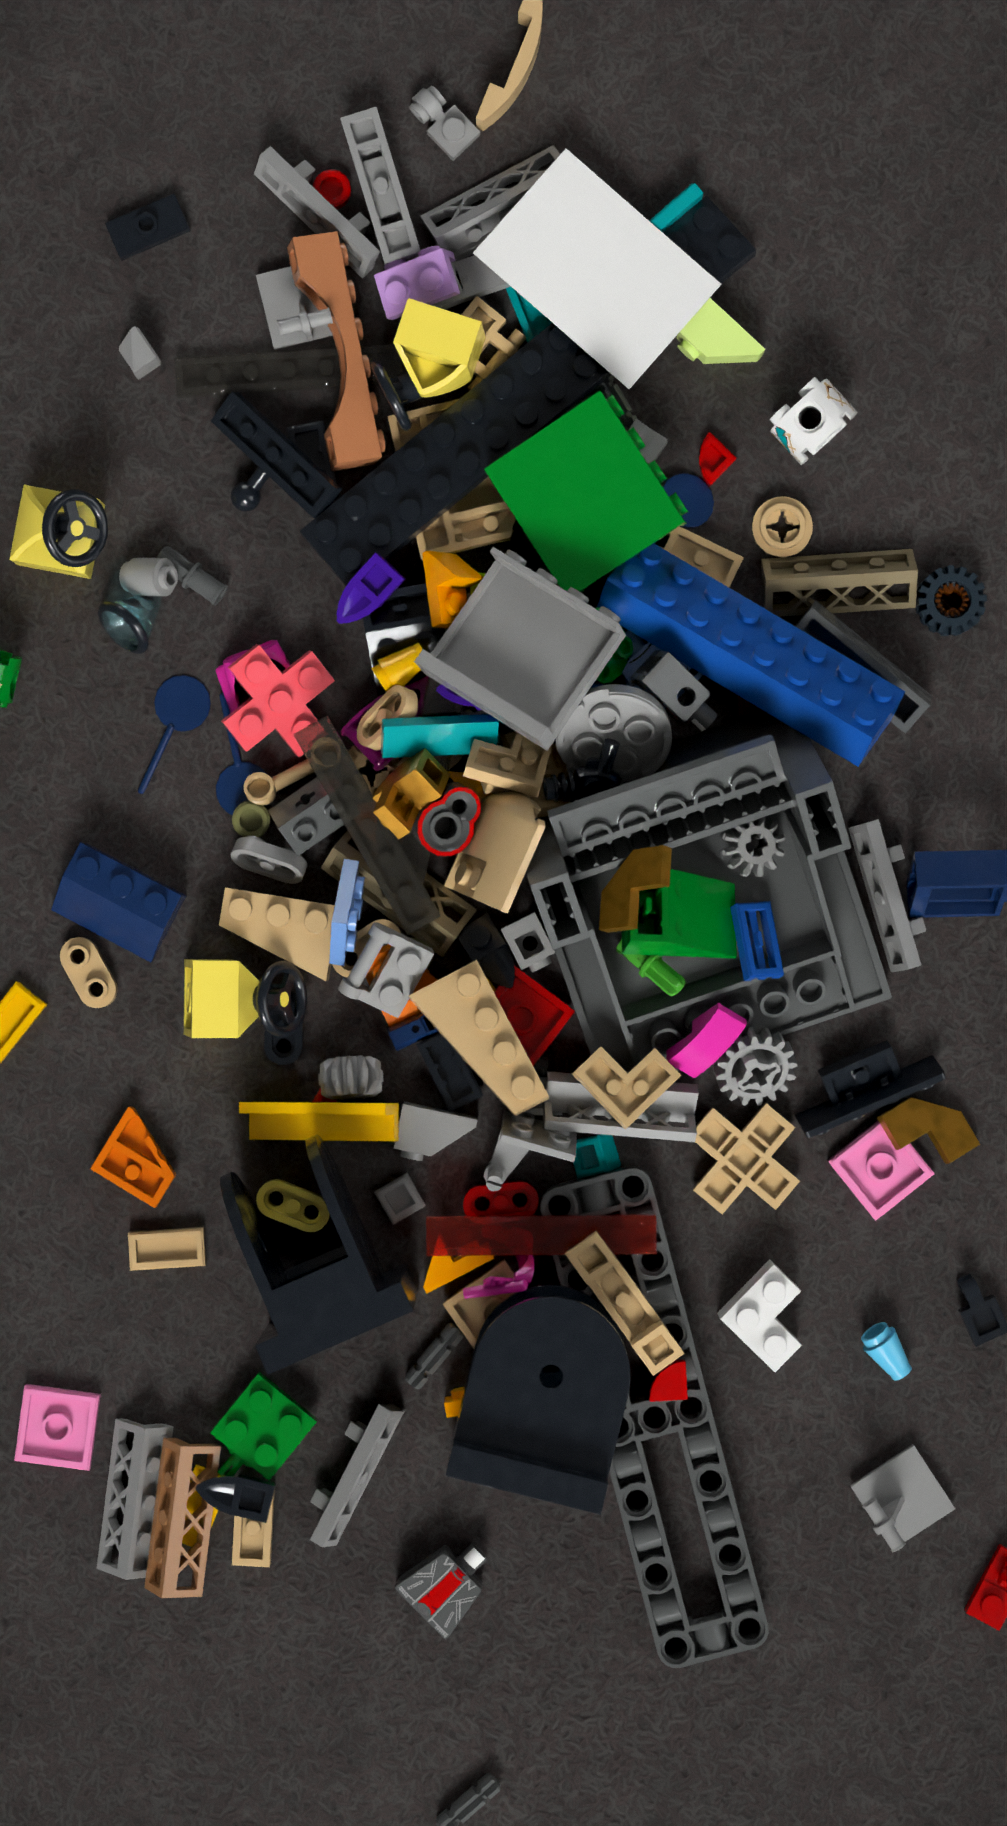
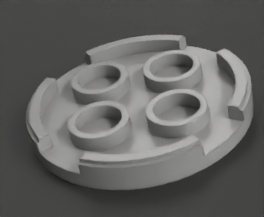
[556,684,672,784]

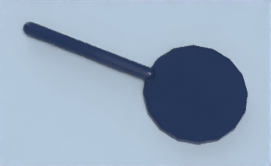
[663,473,714,529]
[138,675,211,794]
[216,692,269,815]

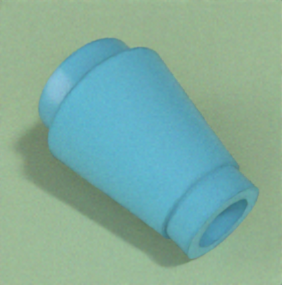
[861,1322,912,1381]

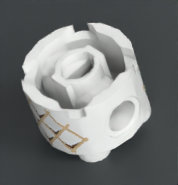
[770,377,858,465]

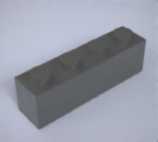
[794,600,932,734]

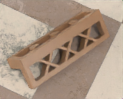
[144,1438,221,1598]

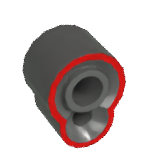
[412,782,481,856]

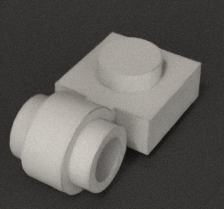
[409,85,480,161]

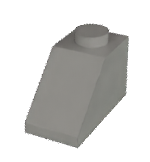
[394,1101,478,1161]

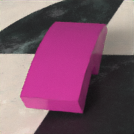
[666,1003,747,1078]

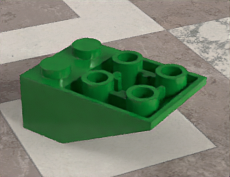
[622,869,737,959]

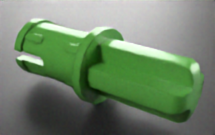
[616,940,686,996]

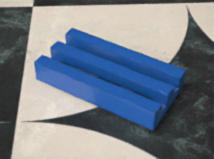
[730,901,784,981]

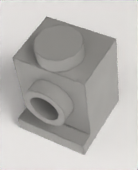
[501,911,555,972]

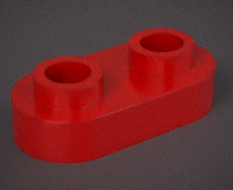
[463,1180,539,1224]

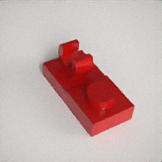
[964,1544,1007,1631]

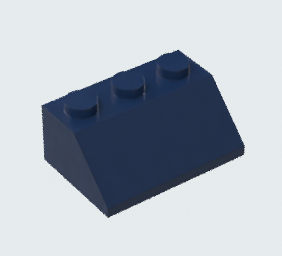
[51,842,187,963]

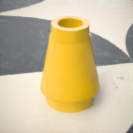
[371,643,422,692]

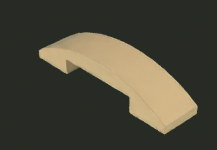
[476,0,543,131]
[565,1231,684,1376]

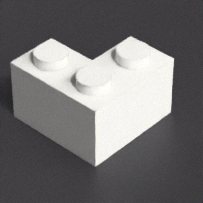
[717,1259,802,1372]

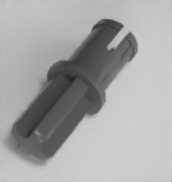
[157,546,228,606]

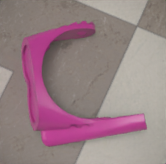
[215,640,290,713]
[463,1224,534,1299]

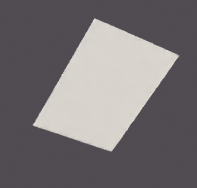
[473,149,721,389]

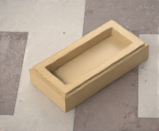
[128,1227,207,1271]

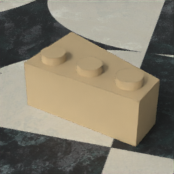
[219,888,335,981]

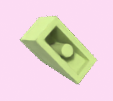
[676,298,765,364]

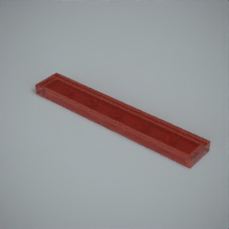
[426,1214,657,1256]

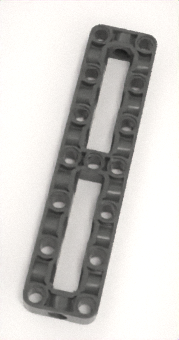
[540,1165,769,1668]

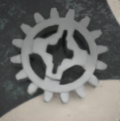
[713,1027,797,1106]

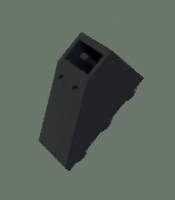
[363,584,448,704]

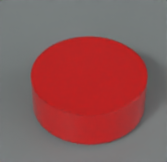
[313,169,351,209]

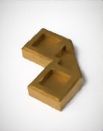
[599,845,672,933]
[877,1097,980,1164]

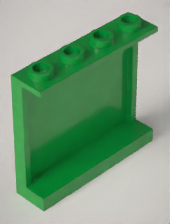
[484,391,688,593]

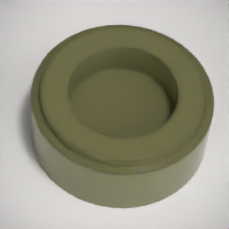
[232,800,271,837]

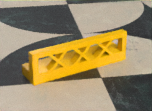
[239,1101,399,1141]

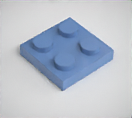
[329,859,365,966]

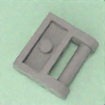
[337,922,434,1018]

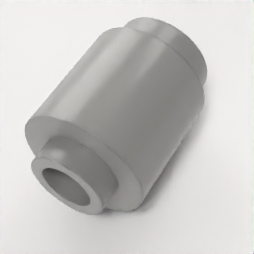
[119,558,178,596]

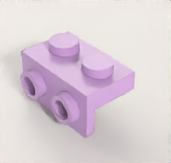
[374,246,460,320]

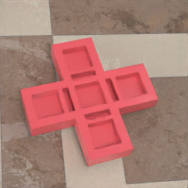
[221,644,335,758]

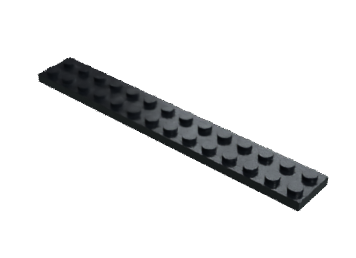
[300,196,756,586]

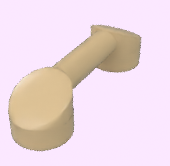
[244,737,342,805]

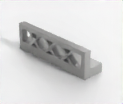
[420,145,560,263]
[542,1071,699,1142]
[96,1418,174,1580]

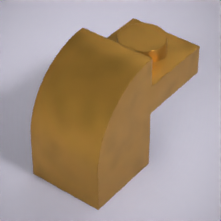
[372,748,451,839]

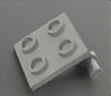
[256,266,333,350]
[484,1110,577,1191]
[850,1444,955,1552]

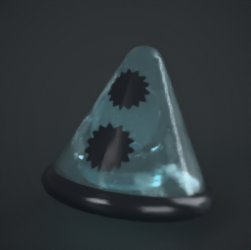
[98,596,161,654]

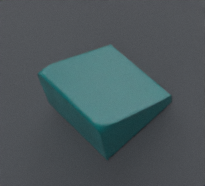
[573,1134,621,1179]

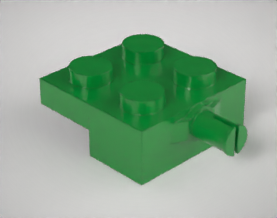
[210,1372,318,1481]

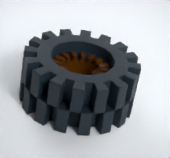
[915,565,987,637]

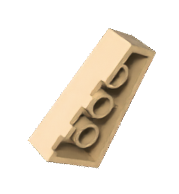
[409,960,549,1117]

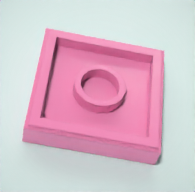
[827,1121,935,1221]
[14,1384,101,1471]

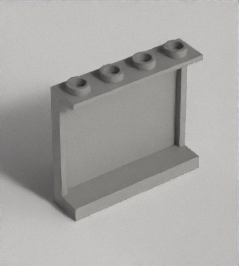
[414,547,626,751]

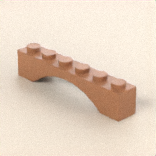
[287,231,385,471]

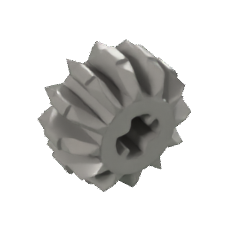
[720,817,785,877]
[318,1055,383,1100]

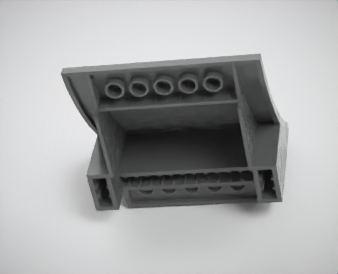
[526,712,892,1074]

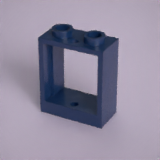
[906,850,1007,918]

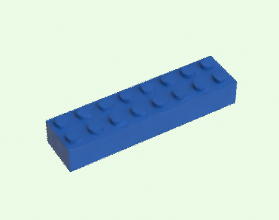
[596,544,905,767]

